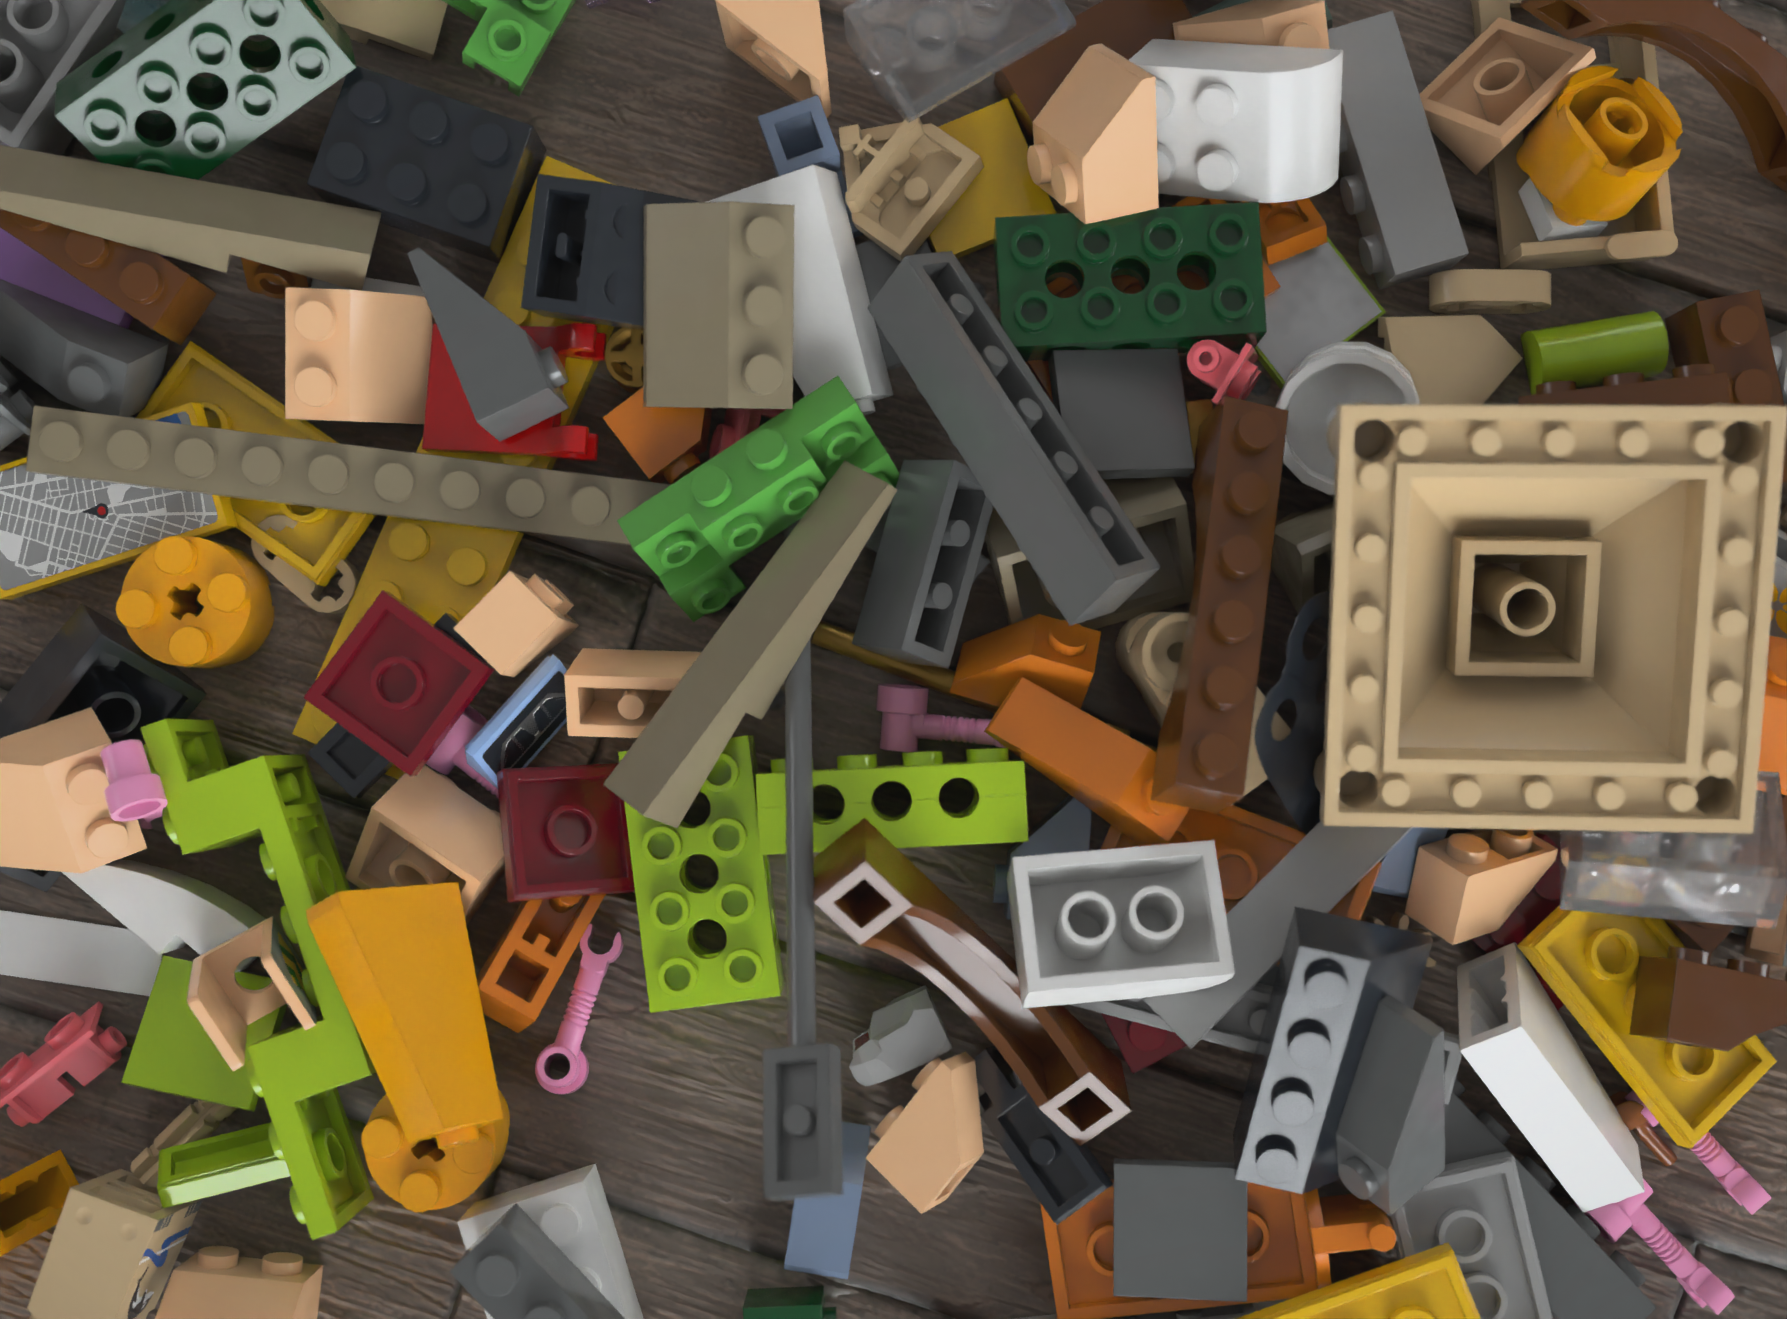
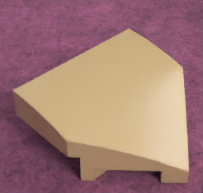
[839,113,984,262]
[1378,313,1522,404]

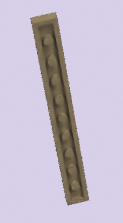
[26,406,670,546]

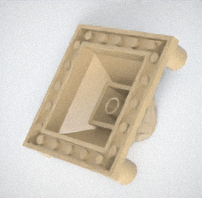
[1313,401,1787,833]

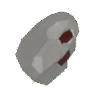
[849,985,952,1087]

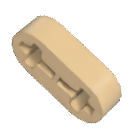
[1429,269,1551,314]
[251,515,361,615]

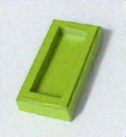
[157,1123,290,1208]

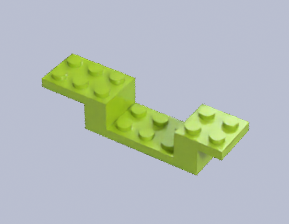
[140,719,376,1240]

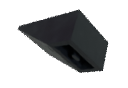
[521,174,701,330]

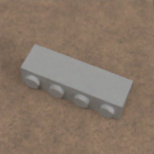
[1328,10,1469,290]

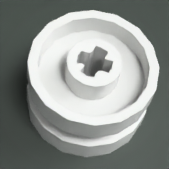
[1276,341,1420,495]

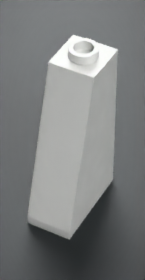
[707,164,893,416]
[1457,942,1645,1213]

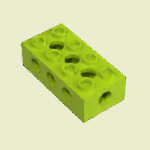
[618,735,785,1013]
[756,748,1029,855]

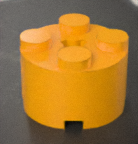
[1516,66,1683,226]
[116,536,275,669]
[361,1088,510,1212]

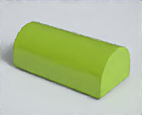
[1520,311,1669,395]

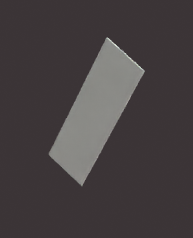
[0,910,162,996]

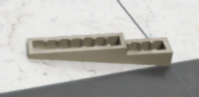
[0,145,381,291]
[603,461,897,828]

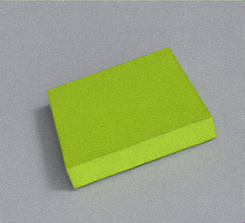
[121,955,288,1112]

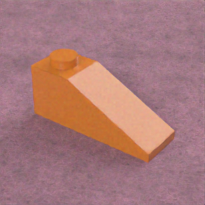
[984,677,1189,844]
[477,894,606,1033]

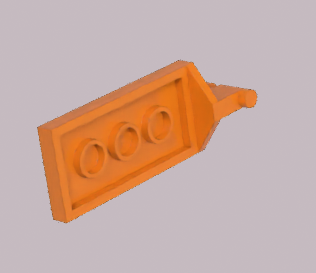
[1040,1179,1396,1319]

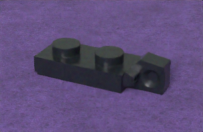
[973,1046,1113,1225]

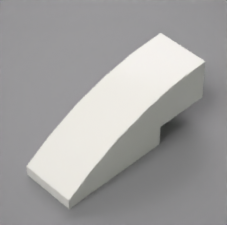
[62,859,266,973]

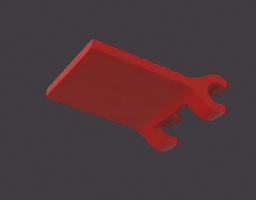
[422,323,607,461]

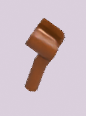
[1609,1091,1677,1166]

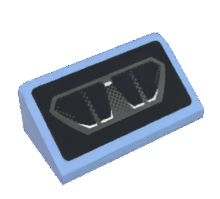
[465,654,567,789]

